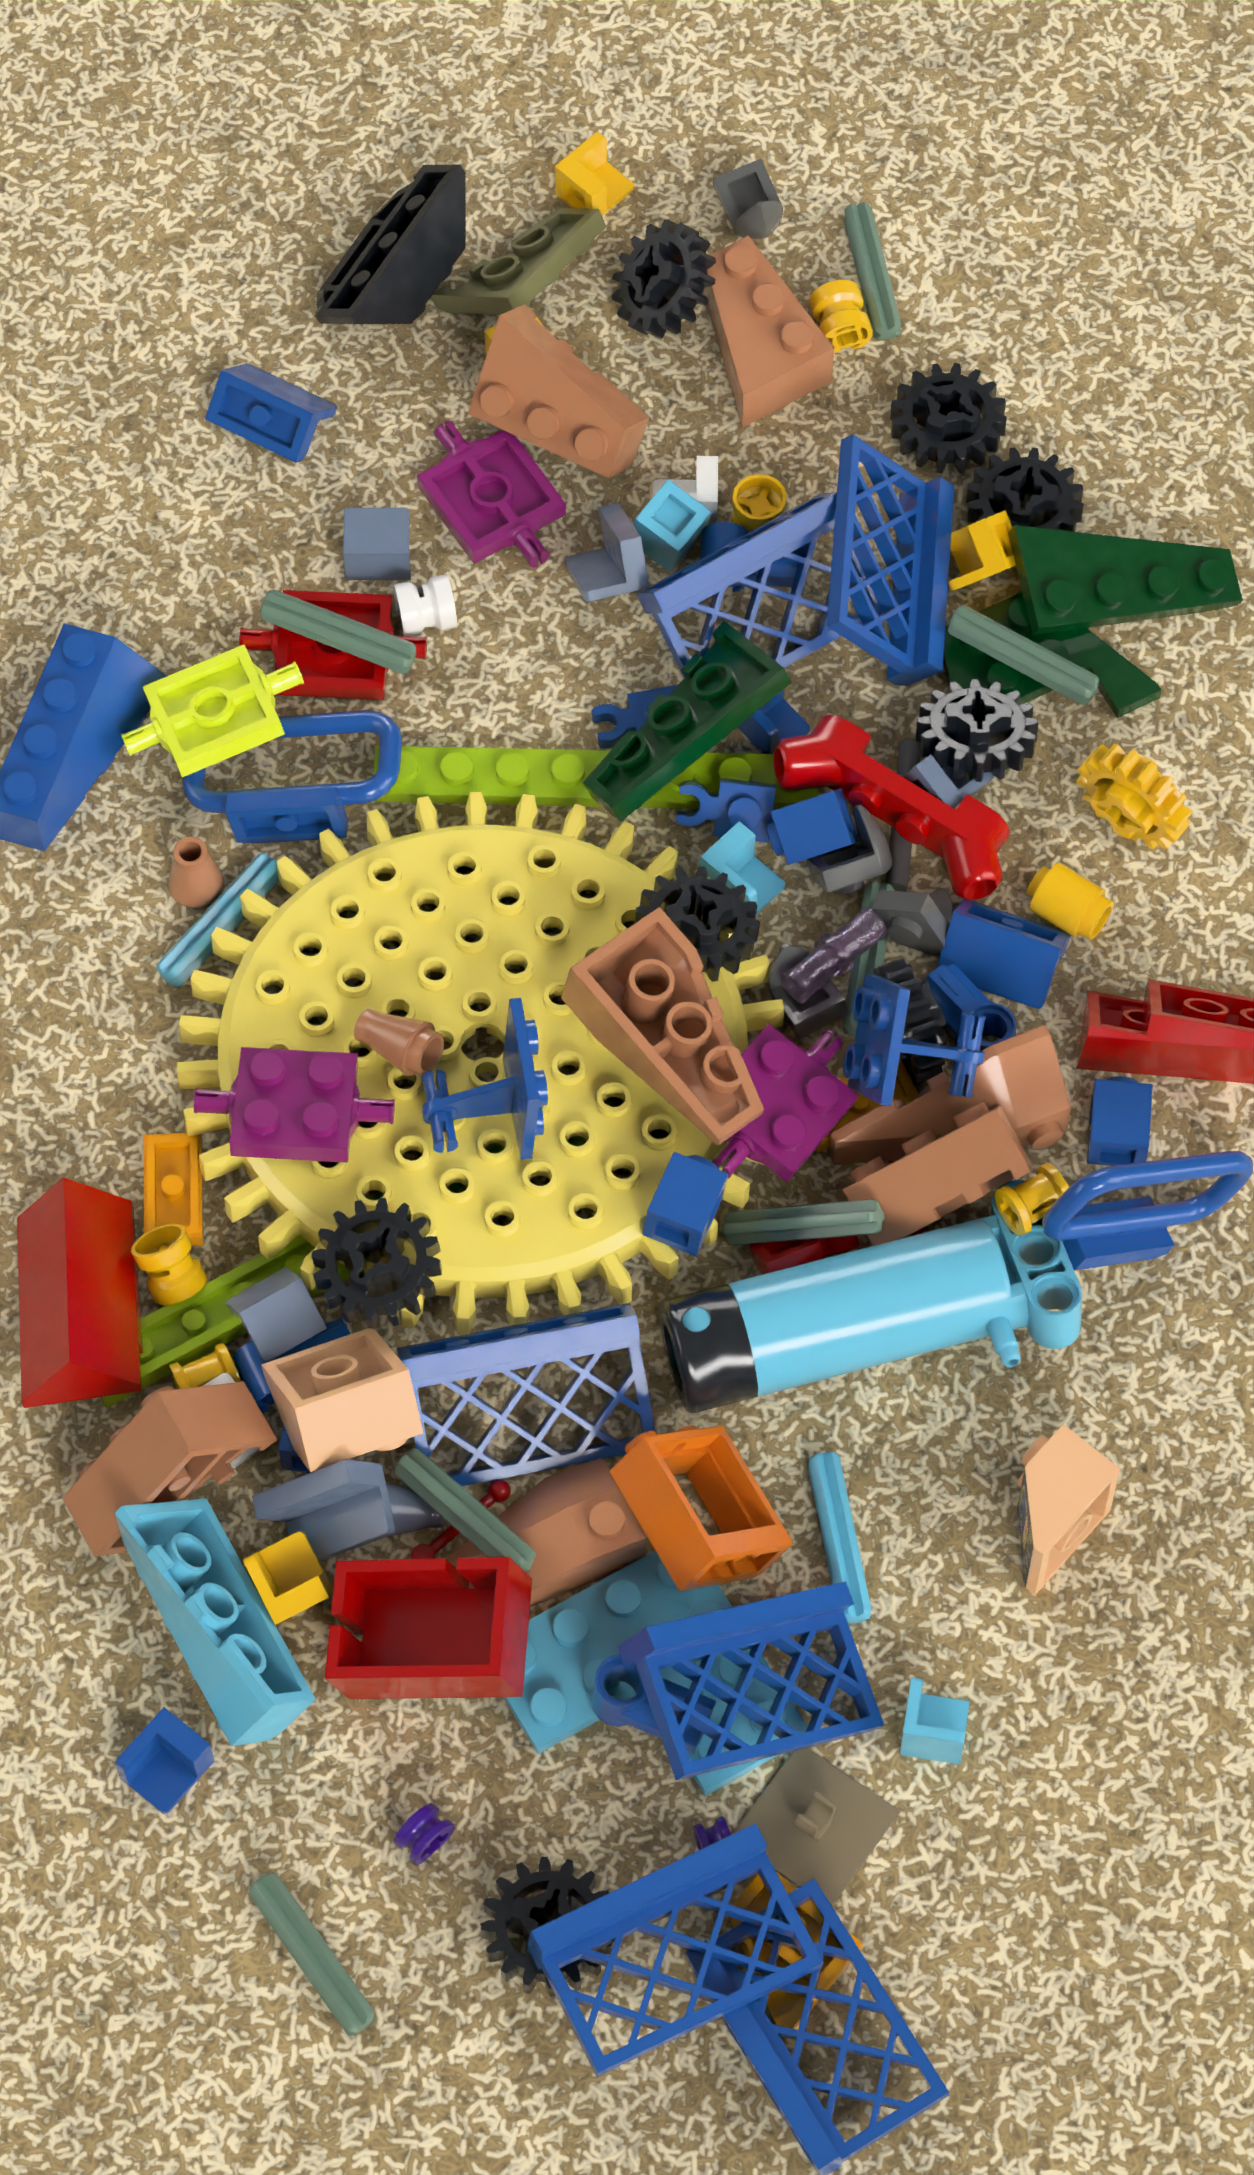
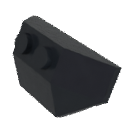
[315,164,466,324]

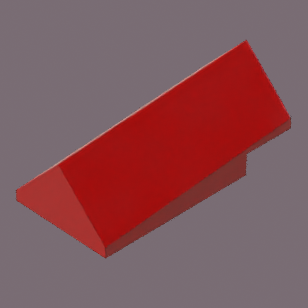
[1076,979,1254,1084]
[17,1177,143,1408]

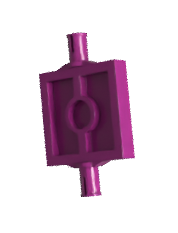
[417,421,566,568]
[711,1024,859,1182]
[194,1047,395,1163]

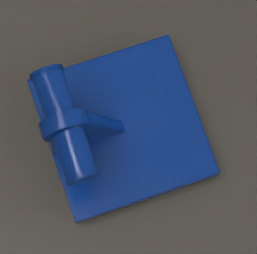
[843,973,986,1106]
[421,998,548,1160]

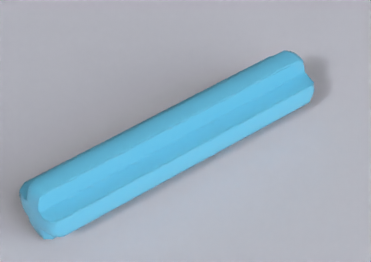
[156,853,278,988]
[808,1452,871,1624]

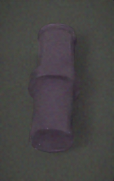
[780,907,887,1003]

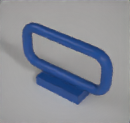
[182,710,402,843]
[1042,1151,1253,1271]

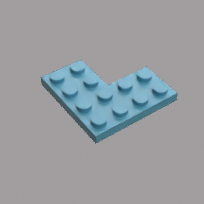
[503,1551,808,1796]

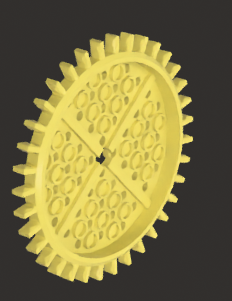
[177,792,784,1335]

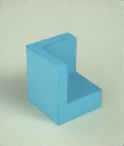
[633,479,711,572]
[700,821,785,915]
[900,1677,970,1765]

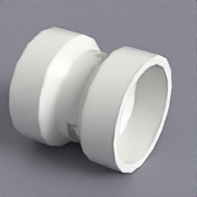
[393,574,458,636]

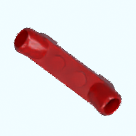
[773,715,1010,900]

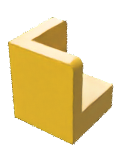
[555,132,634,216]
[948,511,1016,592]
[243,1531,333,1625]

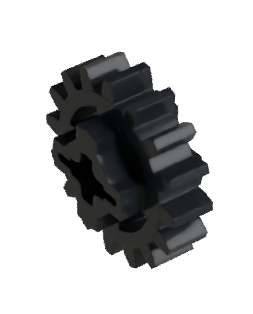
[612,220,716,338]
[890,363,1007,474]
[966,447,1084,532]
[916,679,1038,782]
[634,867,760,982]
[873,958,947,1085]
[311,1197,443,1329]
[480,1857,613,1997]

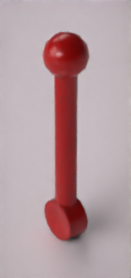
[411,1480,511,1559]

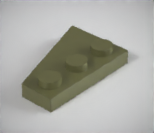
[432,208,606,315]

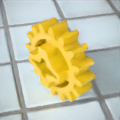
[1076,744,1192,849]

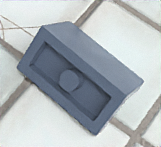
[564,503,650,602]
[252,1459,395,1562]

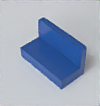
[205,364,338,463]
[936,899,1071,1009]

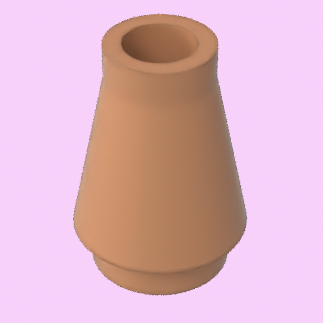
[168,837,224,908]
[354,1008,444,1076]

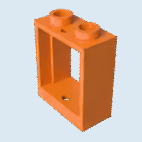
[609,1425,793,1592]

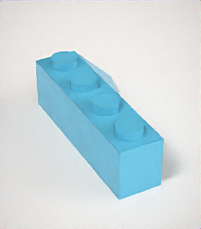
[115,1498,316,1746]

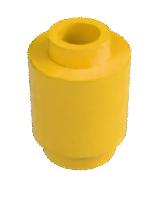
[1026,862,1114,941]

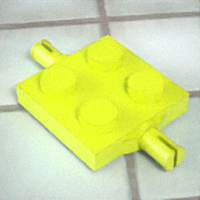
[121,644,304,777]

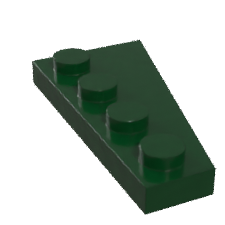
[1008,525,1243,635]
[583,621,792,822]

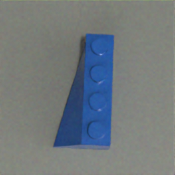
[0,623,167,852]

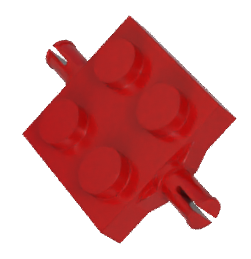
[239,590,428,700]

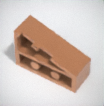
[62,1382,277,1557]

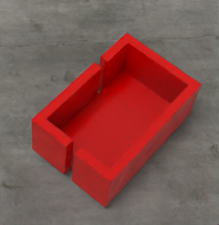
[324,1557,532,1699]

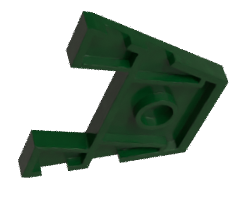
[943,592,1161,781]

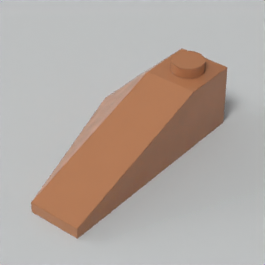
[561,907,764,1145]
[829,1024,1071,1165]
[446,1458,646,1607]

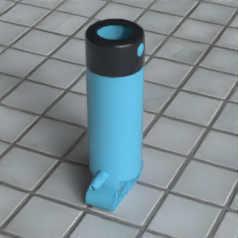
[659,1180,1082,1413]

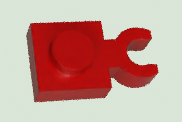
[749,1236,860,1274]

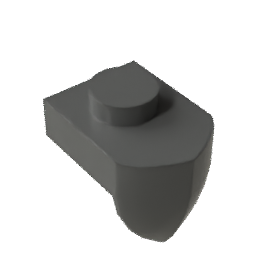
[713,159,783,239]
[807,804,893,894]
[872,888,954,955]
[768,944,849,1040]

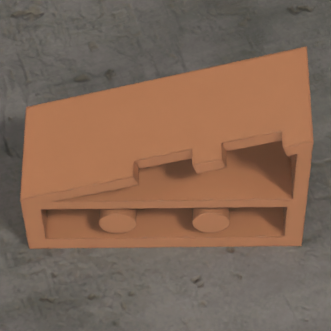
[703,235,834,428]
[468,304,649,478]
[843,1101,1033,1246]

